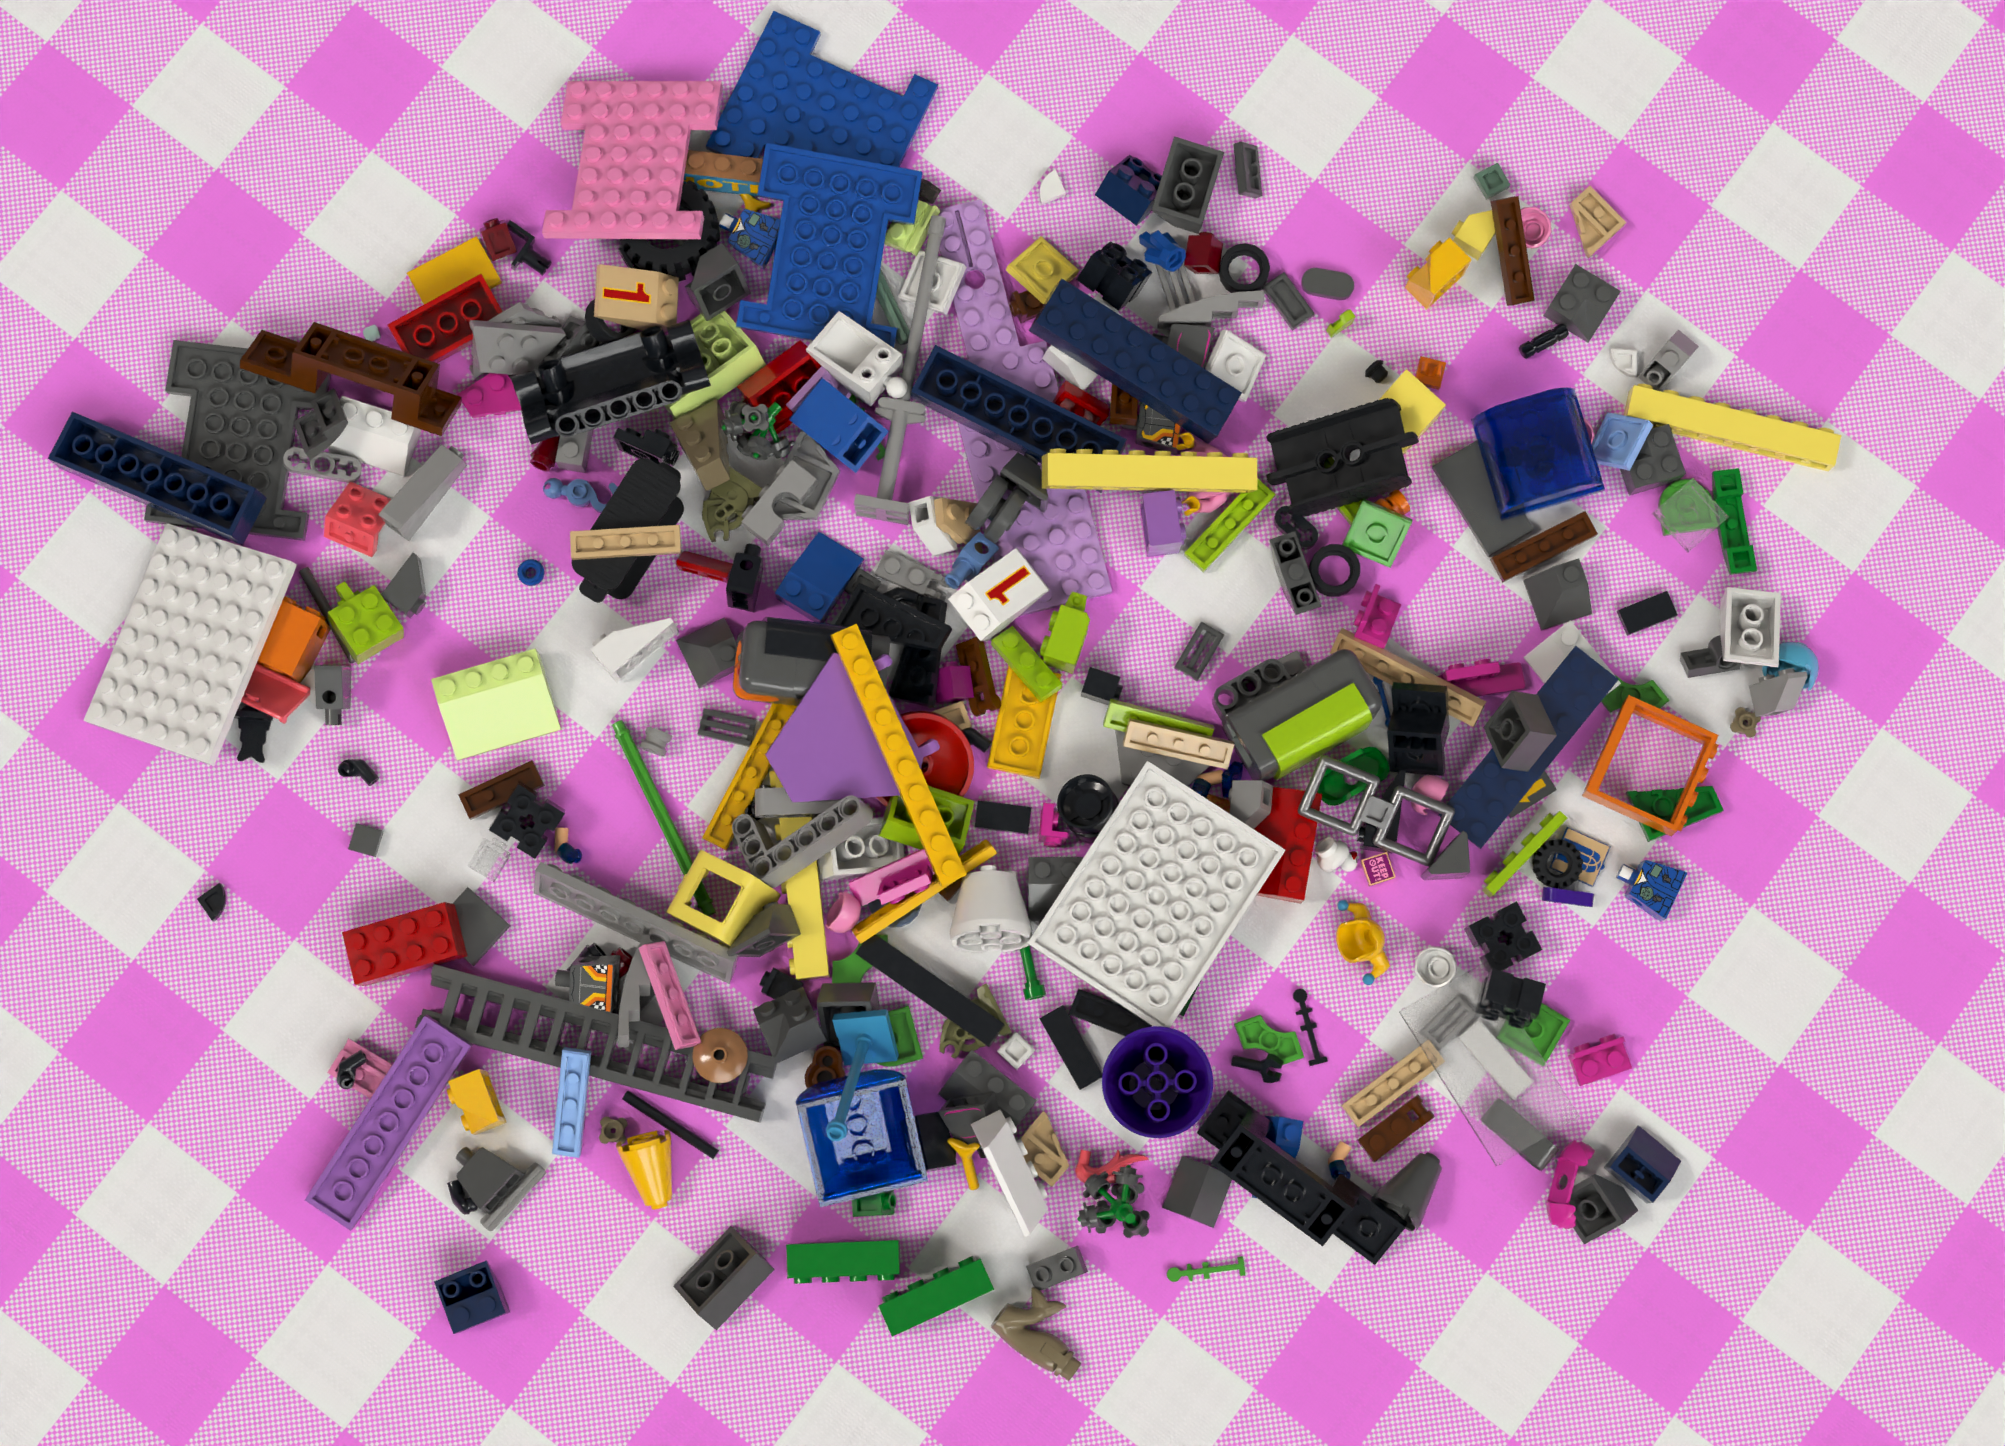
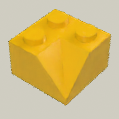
[1405,237,1472,310]
[447,1069,507,1135]

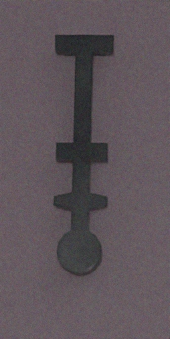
[1293,989,1328,1066]

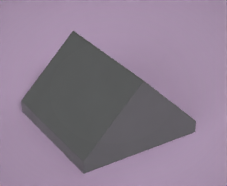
[1420,830,1470,880]
[1162,1156,1232,1228]

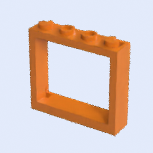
[1582,695,1719,837]

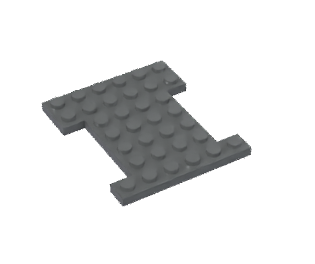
[144,340,331,541]

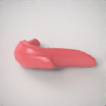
[1075,1150,1149,1184]

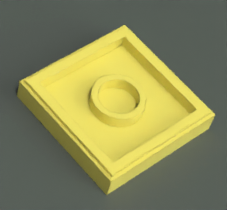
[1006,236,1080,304]

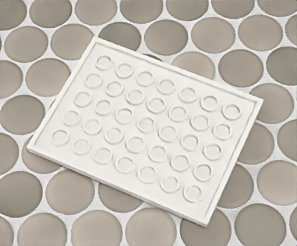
[83,524,297,766]
[1027,761,1285,1028]

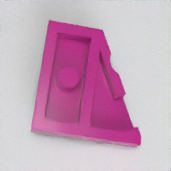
[457,373,522,418]

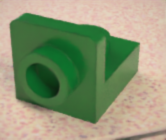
[851,1187,896,1217]

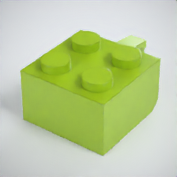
[328,581,404,665]
[1040,592,1090,674]

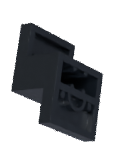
[1387,682,1450,776]

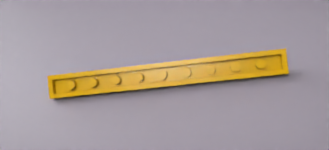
[830,624,967,886]

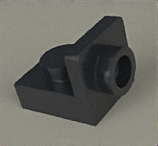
[759,967,804,999]

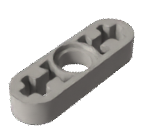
[283,447,362,483]

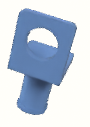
[945,532,999,589]

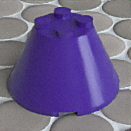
[1102,1026,1213,1138]

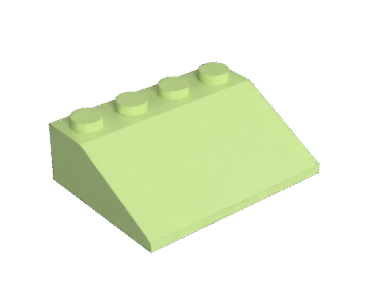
[664,310,766,419]
[431,648,561,760]

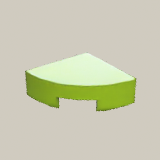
[1326,309,1356,338]

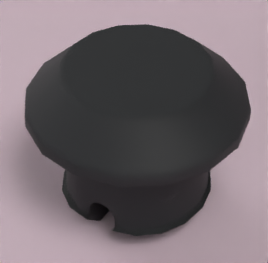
[1365,360,1388,383]

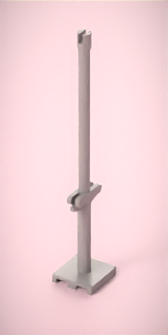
[854,215,946,525]

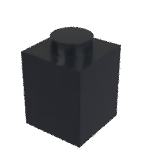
[1081,667,1123,705]

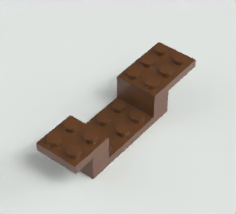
[240,322,462,436]

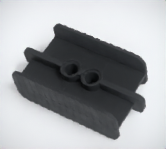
[1266,398,1419,516]
[572,458,684,603]

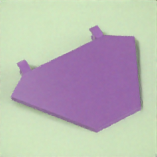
[765,652,940,802]

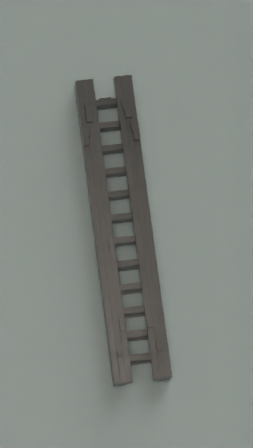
[415,964,777,1123]

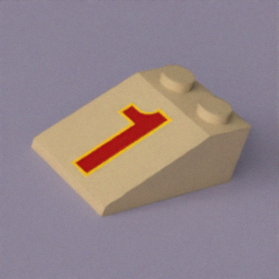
[594,264,679,332]

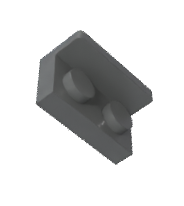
[543,316,600,362]

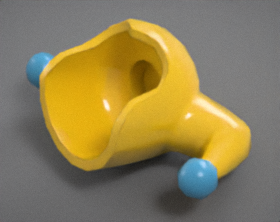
[1336,900,1390,985]

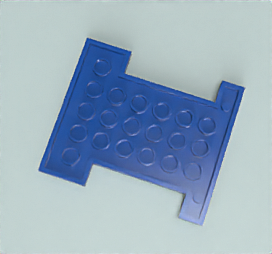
[706,11,938,167]
[736,143,923,348]

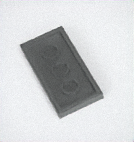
[1432,440,1534,557]

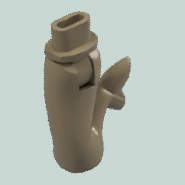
[991,1287,1081,1381]

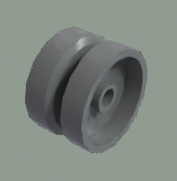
[965,475,1029,544]

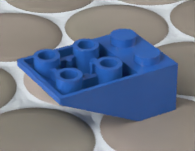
[789,377,889,473]

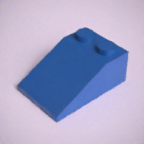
[775,532,864,623]

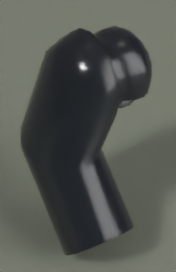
[962,728,992,753]
[338,759,379,786]
[337,1050,368,1089]

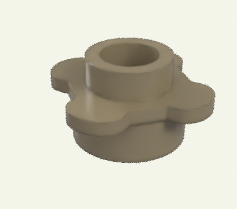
[1730,707,1761,738]
[599,1117,628,1145]

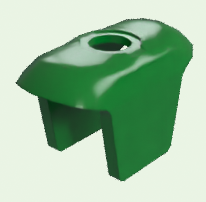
[1317,747,1389,806]

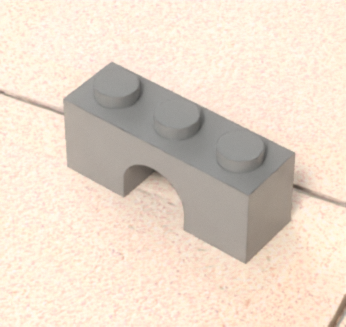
[741,460,818,546]

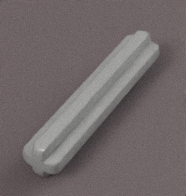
[480,1162,546,1231]

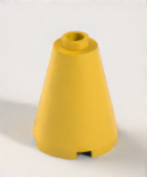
[616,1130,672,1210]

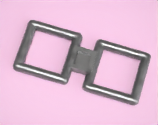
[1297,755,1455,866]

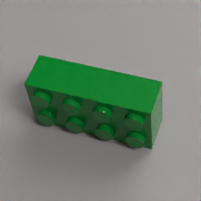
[786,1240,901,1284]
[878,1256,994,1337]

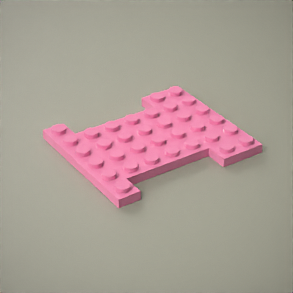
[542,81,723,239]

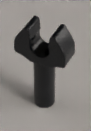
[1231,1054,1284,1083]

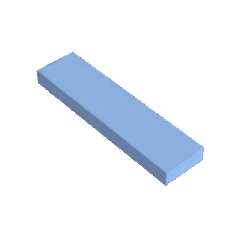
[552,1047,591,1158]

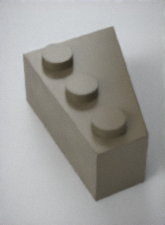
[669,399,730,491]

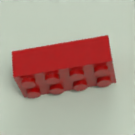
[387,274,503,363]
[342,902,468,986]

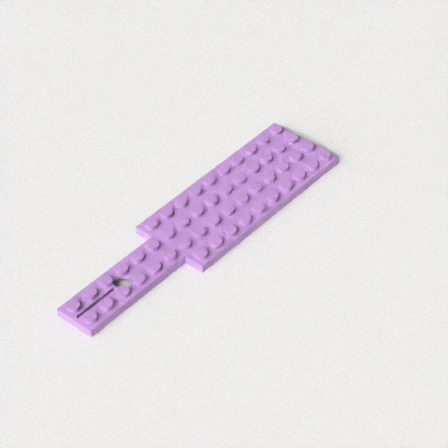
[939,199,1112,617]

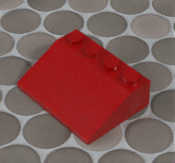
[1254,787,1322,904]

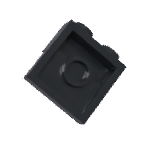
[613,428,680,466]

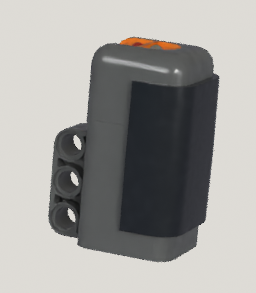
[733,617,890,706]

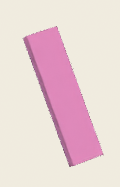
[639,941,701,1050]

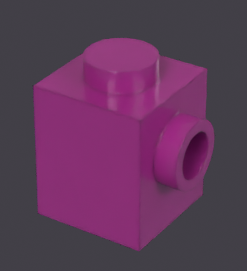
[936,661,974,703]

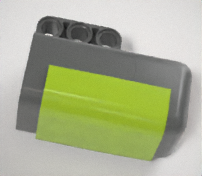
[1212,649,1382,781]

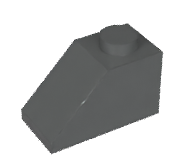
[381,553,427,619]

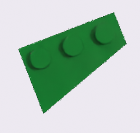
[1626,786,1724,842]

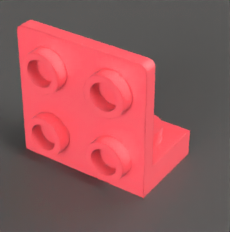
[324,482,391,557]

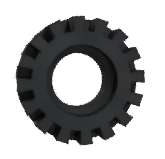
[1532,839,1583,888]

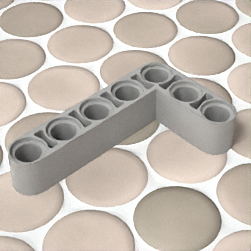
[732,795,873,888]

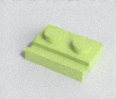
[884,200,941,256]

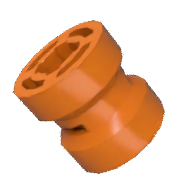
[1374,490,1410,515]

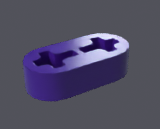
[1542,887,1594,907]

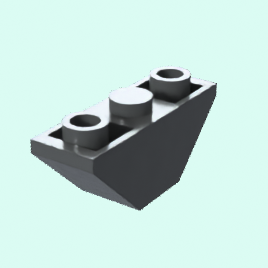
[1269,531,1321,615]

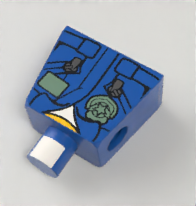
[719,209,780,270]
[1616,860,1687,922]

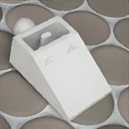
[806,311,908,406]

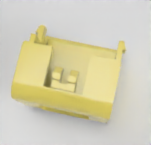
[666,850,781,946]

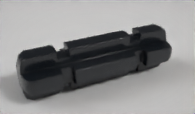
[1519,324,1569,359]

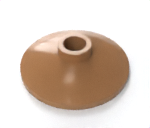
[693,1028,748,1083]

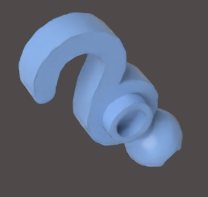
[543,478,617,513]

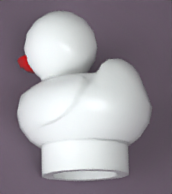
[1315,837,1358,872]

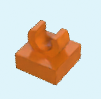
[1415,356,1446,390]

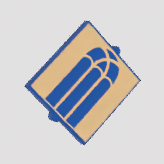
[1549,827,1611,887]

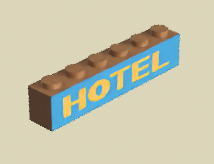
[683,150,763,196]

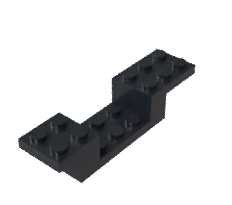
[1197,1090,1408,1265]

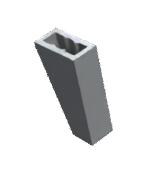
[378,444,467,541]

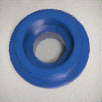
[517,559,545,586]

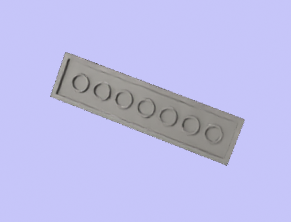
[534,862,739,984]

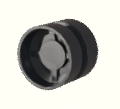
[1057,774,1120,843]

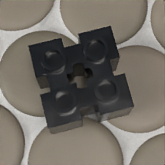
[1076,241,1153,311]
[489,781,565,859]
[1464,901,1542,974]
[1475,968,1546,1029]

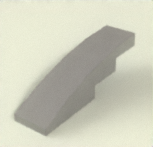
[1157,290,1264,329]
[618,935,650,1047]

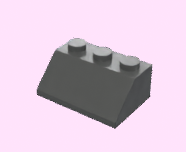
[1151,136,1224,234]
[938,1050,1036,1127]
[673,1226,775,1331]

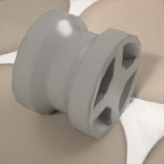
[639,727,672,757]

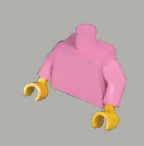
[1176,433,1231,516]

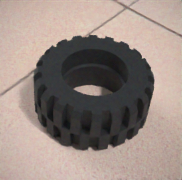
[619,180,720,281]

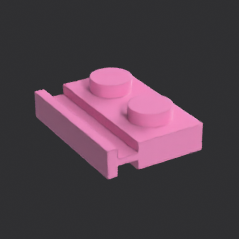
[327,1038,393,1099]

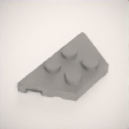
[469,302,562,378]
[469,320,566,375]
[774,430,840,521]
[1115,730,1210,787]

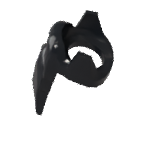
[234,705,273,763]

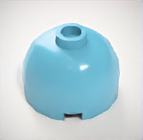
[1762,642,1819,692]

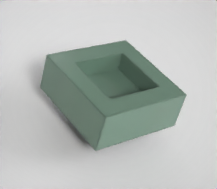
[1473,163,1510,200]

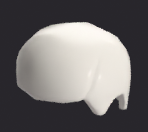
[1414,946,1457,988]

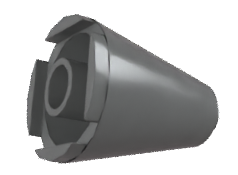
[1373,1152,1442,1231]

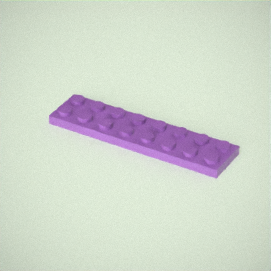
[305,1015,472,1231]

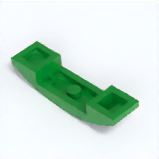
[1712,468,1757,575]

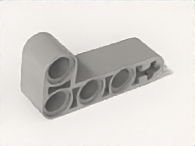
[755,787,862,818]

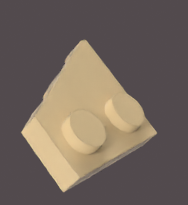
[1569,186,1627,259]
[1020,1111,1069,1187]

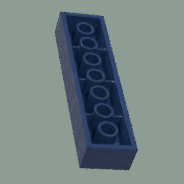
[1028,279,1242,444]
[911,345,1127,493]
[48,412,267,546]
[1438,646,1619,849]

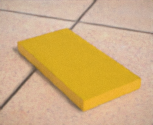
[987,665,1061,779]

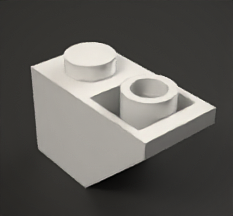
[909,496,957,556]

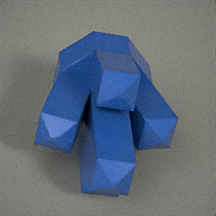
[1139,230,1186,272]

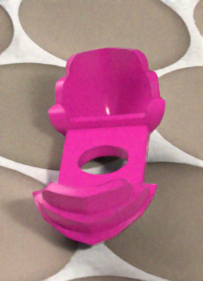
[1547,1140,1595,1229]

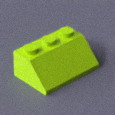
[879,786,975,856]

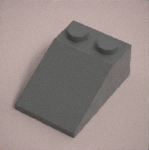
[1028,857,1083,935]

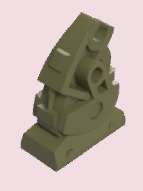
[702,466,763,542]
[939,983,1012,1059]

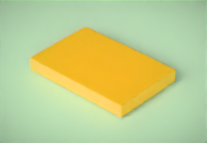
[407,236,502,304]

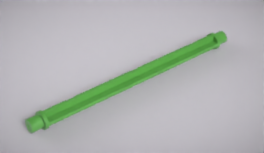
[612,720,716,916]

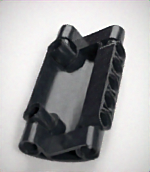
[511,320,711,444]

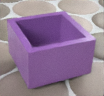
[1140,490,1186,557]

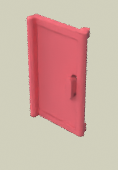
[241,663,310,724]

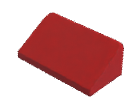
[1052,381,1109,426]
[676,551,733,583]

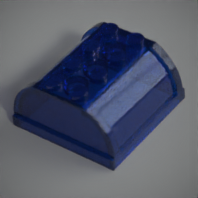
[1471,387,1605,521]
[795,1069,928,1208]

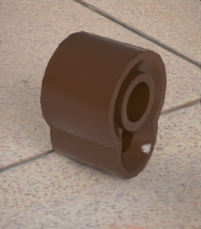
[804,1046,846,1100]

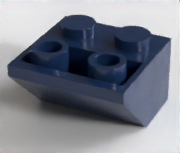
[1095,155,1162,226]
[1604,1125,1681,1203]
[434,1260,510,1334]

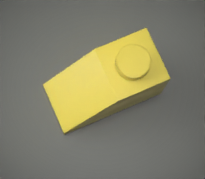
[1451,210,1495,260]

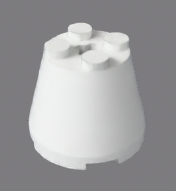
[950,865,1032,953]

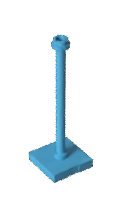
[826,1009,899,1142]

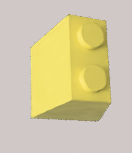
[1379,369,1446,455]

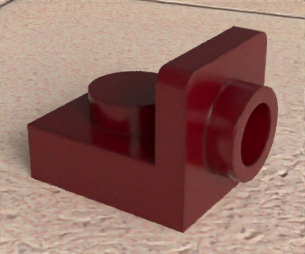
[480,218,517,261]

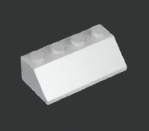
[971,1110,1048,1237]

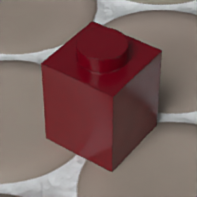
[1184,232,1223,274]

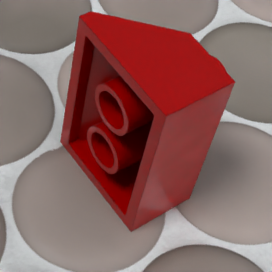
[737,340,821,434]

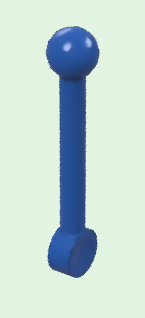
[1373,676,1391,728]

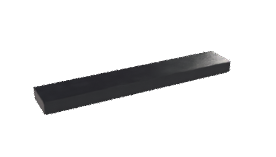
[855,934,1005,1047]

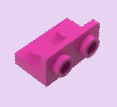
[1353,584,1401,649]
[1038,803,1068,848]
[1568,1034,1632,1086]

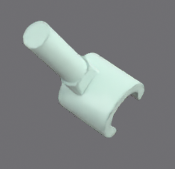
[363,325,381,342]

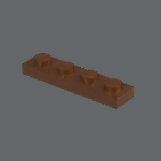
[1491,196,1535,306]
[1490,511,1598,583]

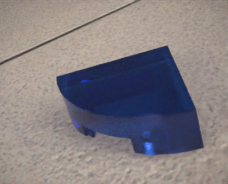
[1222,761,1243,798]

